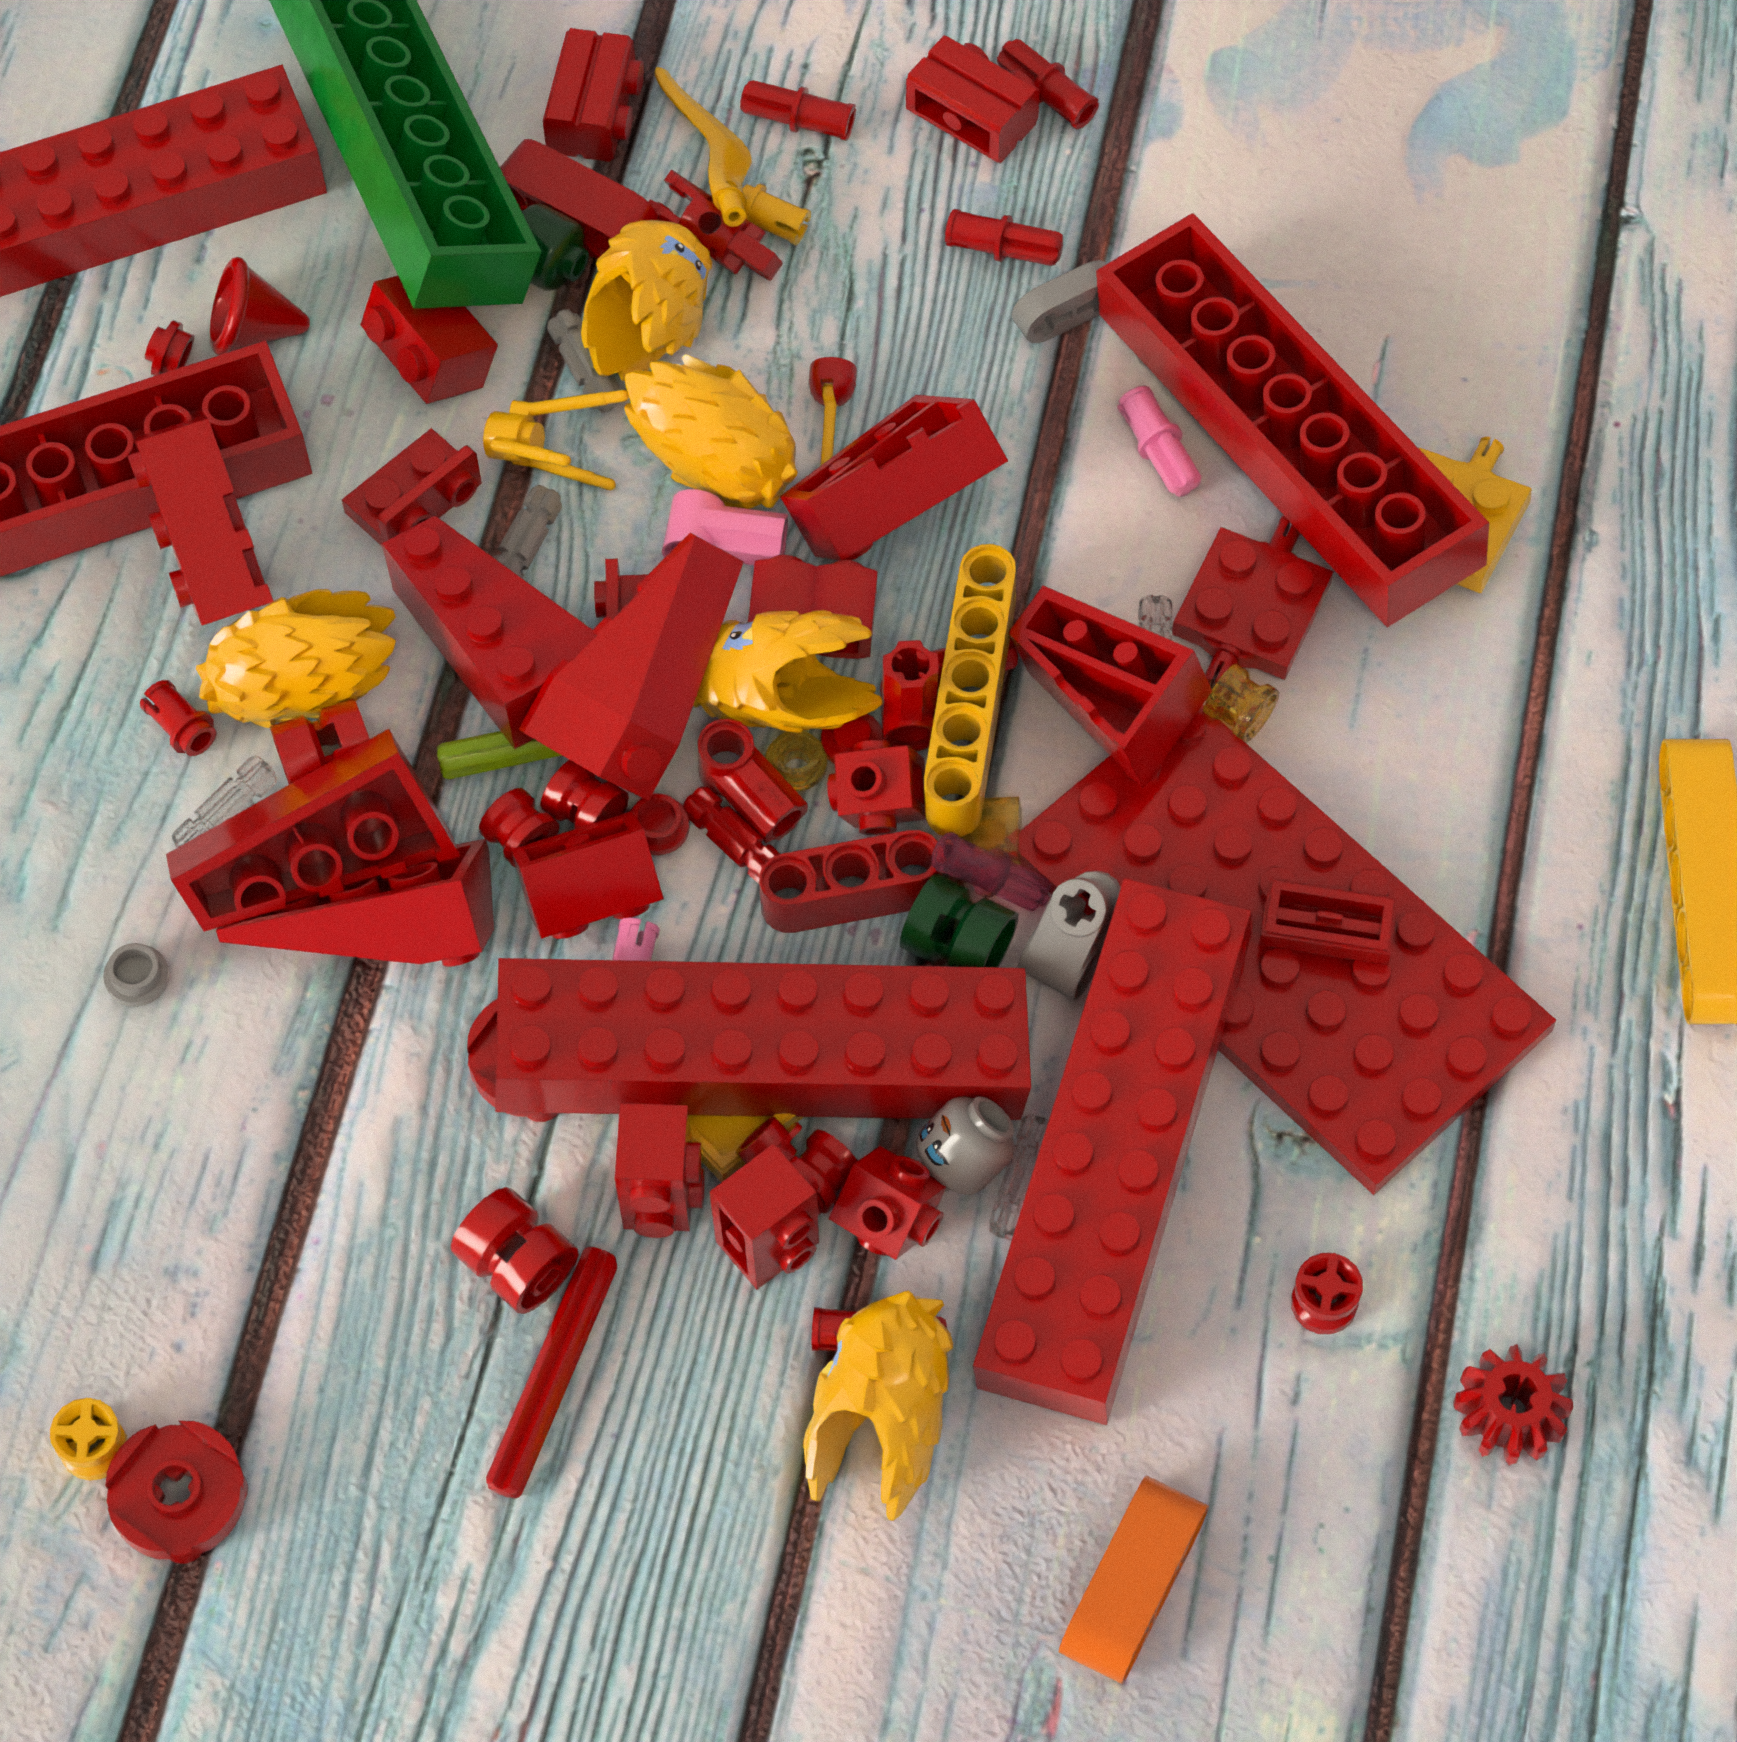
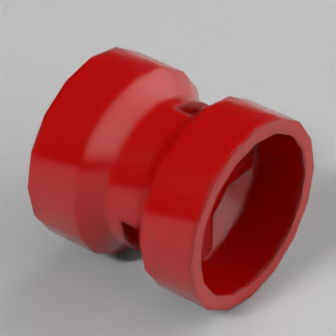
[540,760,629,829]

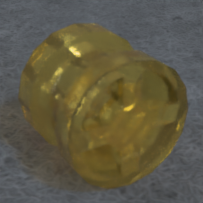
[1203,664,1280,743]

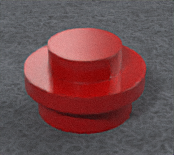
[145,320,195,376]
[821,714,883,765]
[629,793,690,855]

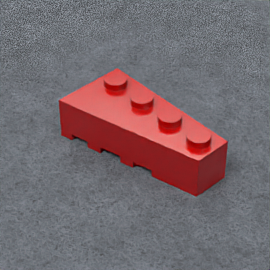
[382,516,595,749]
[166,729,460,932]

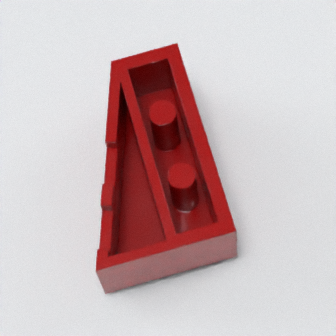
[780,395,1008,561]
[127,415,273,626]
[1008,585,1212,789]

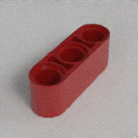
[500,139,658,259]
[759,830,942,933]

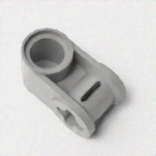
[1018,870,1121,1000]

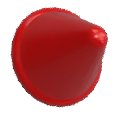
[209,257,310,355]

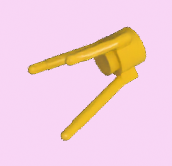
[483,390,629,490]

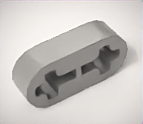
[1011,260,1106,343]

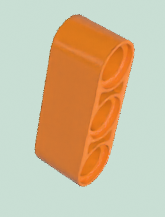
[1058,1475,1209,1684]

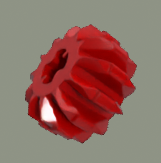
[1453,1344,1573,1466]

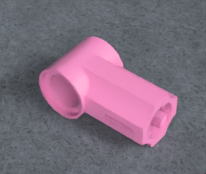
[662,489,788,565]

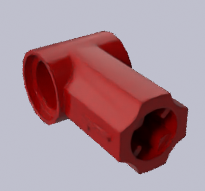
[880,640,939,751]
[697,718,808,843]

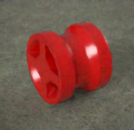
[479,788,560,868]
[798,1129,858,1214]
[1291,1253,1363,1334]

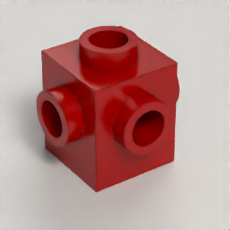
[827,740,926,835]
[828,1146,946,1260]

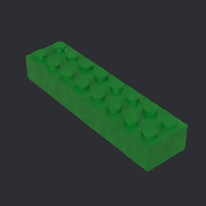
[269,0,542,309]

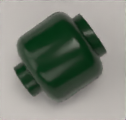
[521,203,589,291]

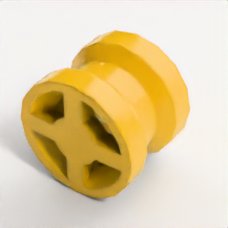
[50,1398,127,1481]

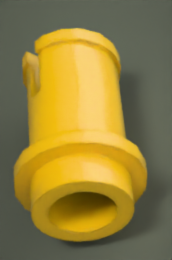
[742,183,811,246]

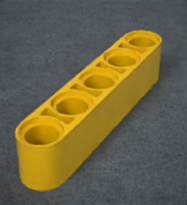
[924,544,1016,838]
[1659,739,1737,1024]

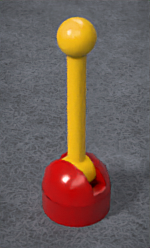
[808,357,857,466]

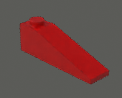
[519,532,744,801]
[216,839,494,967]

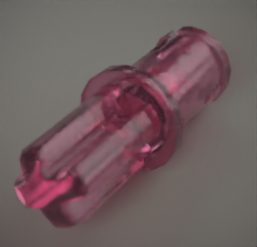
[932,832,1051,912]

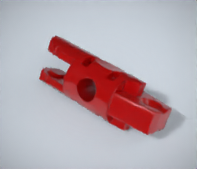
[649,170,783,281]

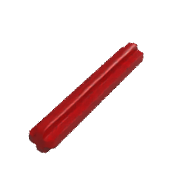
[486,1246,618,1499]

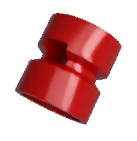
[270,698,370,784]
[450,1187,579,1314]

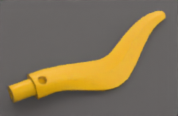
[654,67,752,227]

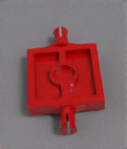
[1171,516,1334,695]

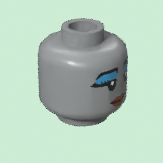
[916,1096,1015,1195]

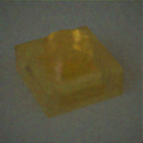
[953,796,1022,866]

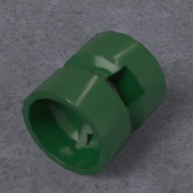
[900,873,1019,967]

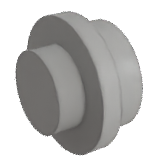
[103,943,170,1007]

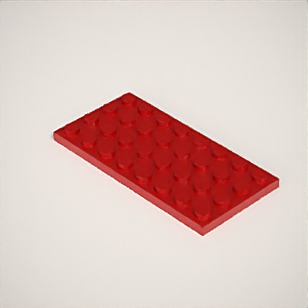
[1007,705,1557,1195]

